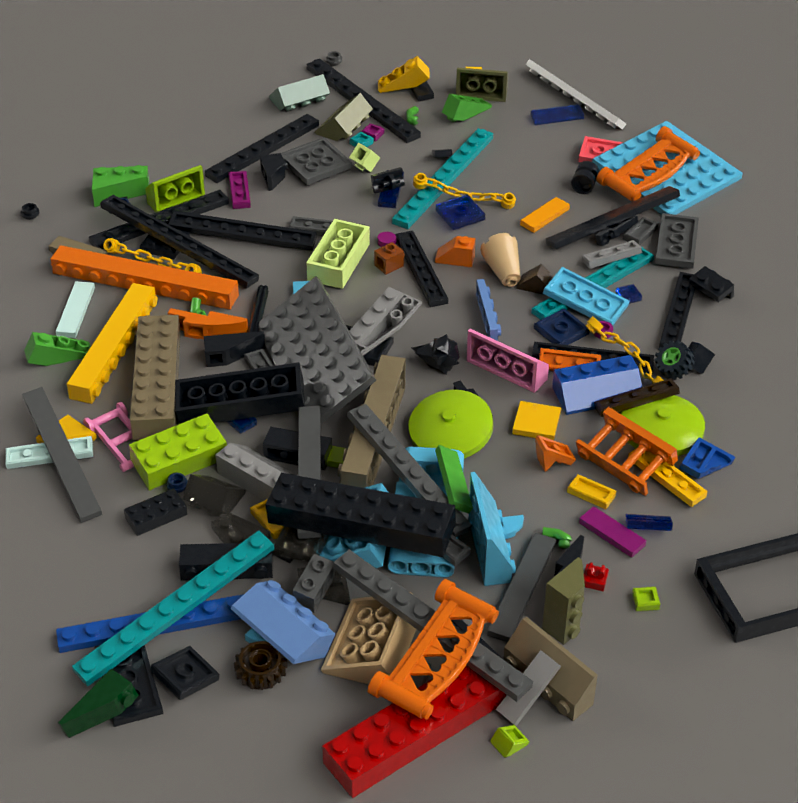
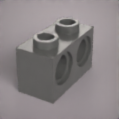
[293,554,335,613]

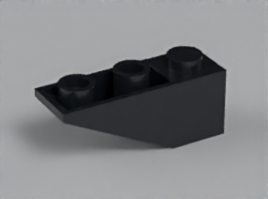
[204,331,265,367]

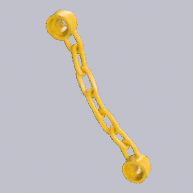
[413,173,516,209]
[103,238,202,273]
[585,316,664,384]

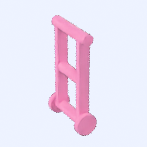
[83,402,134,472]

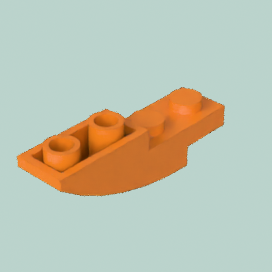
[168,308,248,339]

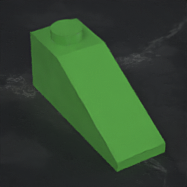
[442,94,492,122]

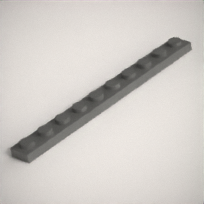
[333,549,533,702]

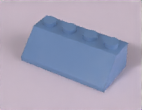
[231,580,336,664]

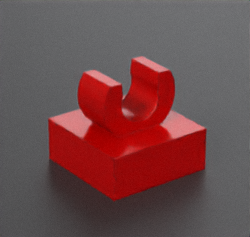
[584,562,609,592]

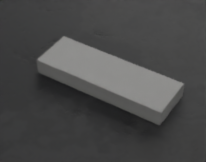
[582,240,642,269]
[496,650,561,726]

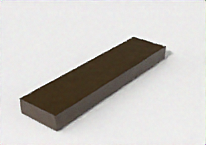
[594,378,680,417]

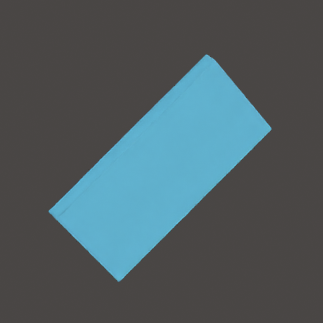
[543,267,630,325]

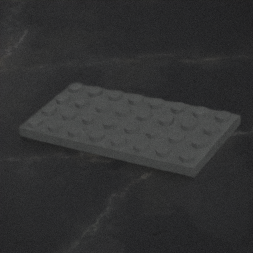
[258,276,377,424]

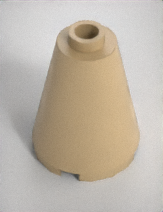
[480,233,520,287]

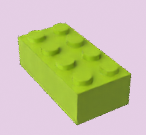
[129,414,227,491]

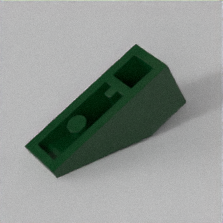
[58,669,138,738]

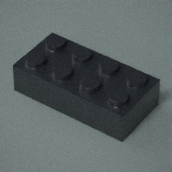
[124,488,187,536]

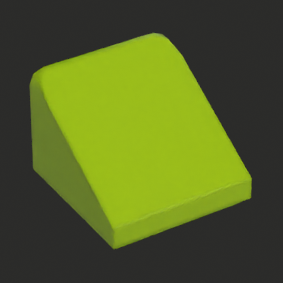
[490,725,529,758]

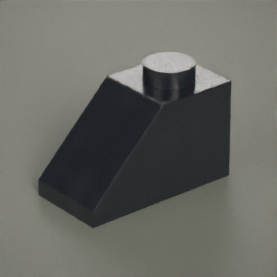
[260,153,288,191]

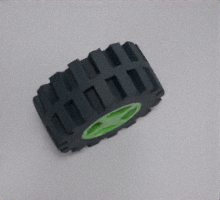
[654,340,695,380]

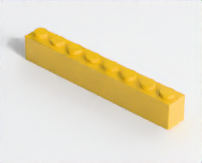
[67,283,158,404]

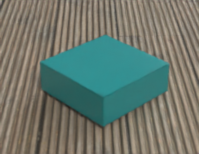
[349,132,374,147]

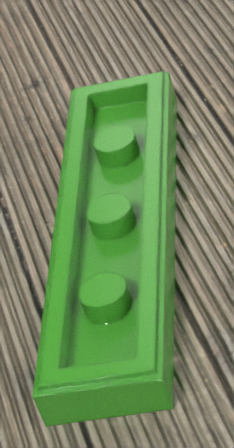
[435,445,473,514]

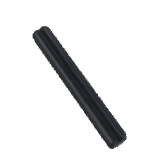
[247,285,269,332]

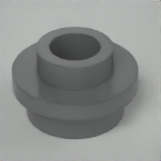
[326,51,342,66]

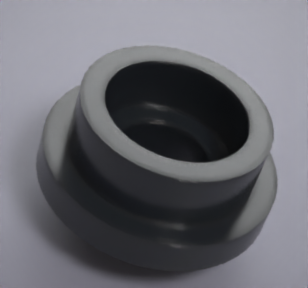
[21,203,40,219]

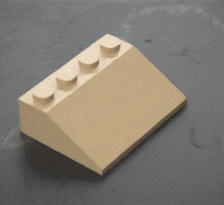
[321,592,416,684]

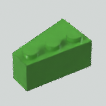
[92,165,150,207]

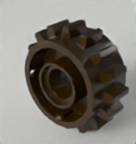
[234,641,288,690]

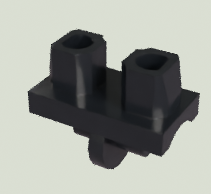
[371,167,405,194]

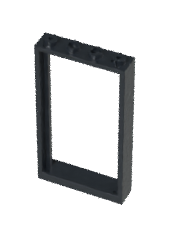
[694,533,798,643]

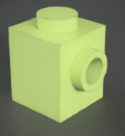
[349,143,380,172]

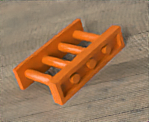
[576,406,678,496]

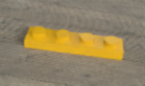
[628,449,708,507]

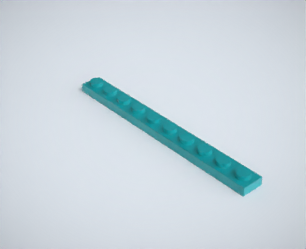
[392,128,493,229]
[72,531,274,687]

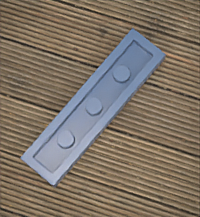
[476,279,501,341]

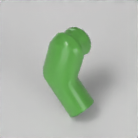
[406,106,419,125]
[190,298,206,315]
[542,527,572,549]

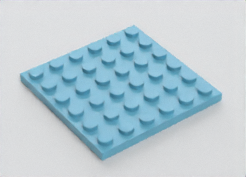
[592,121,743,215]

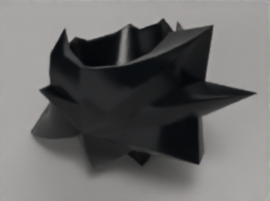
[411,334,460,375]

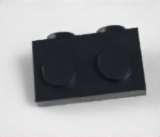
[689,266,734,302]

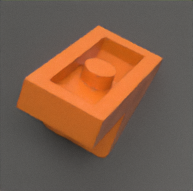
[535,435,576,472]

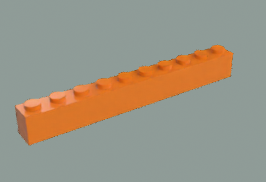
[50,245,239,310]

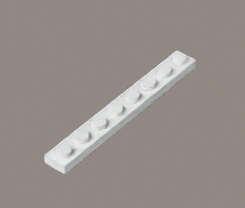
[525,59,626,130]

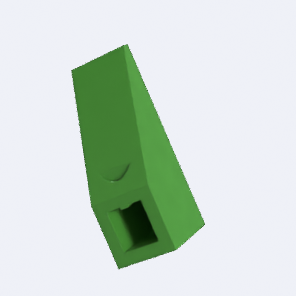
[24,332,91,366]

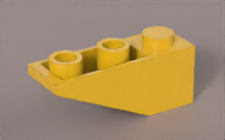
[378,56,430,93]

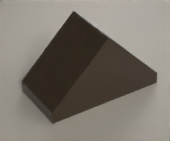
[517,264,554,295]

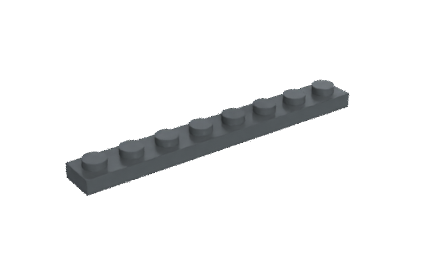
[347,404,472,538]

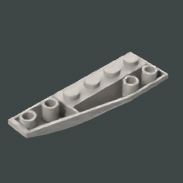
[349,287,422,356]

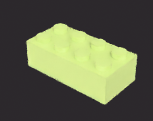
[306,219,370,289]

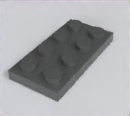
[655,213,699,269]

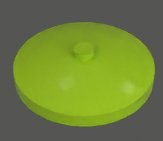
[408,390,493,458]
[621,395,705,456]

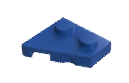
[679,437,735,479]

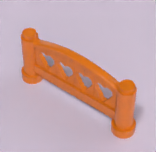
[596,126,700,202]
[367,579,499,719]

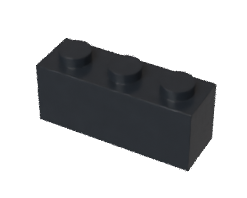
[263,426,332,470]

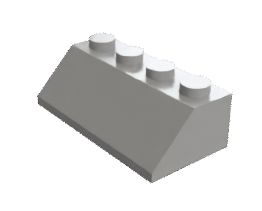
[216,443,298,500]

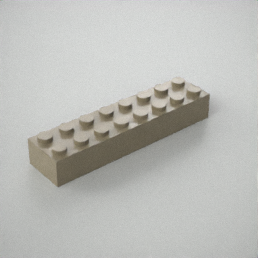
[130,315,180,440]
[337,355,406,488]

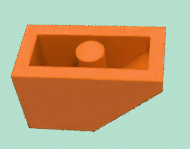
[435,236,476,267]

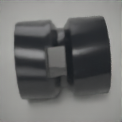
[571,161,599,194]

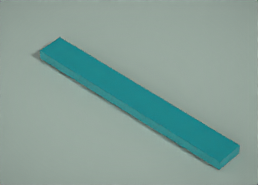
[531,247,654,320]

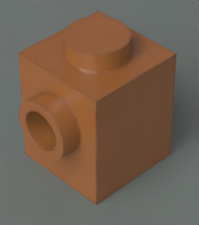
[374,242,404,275]

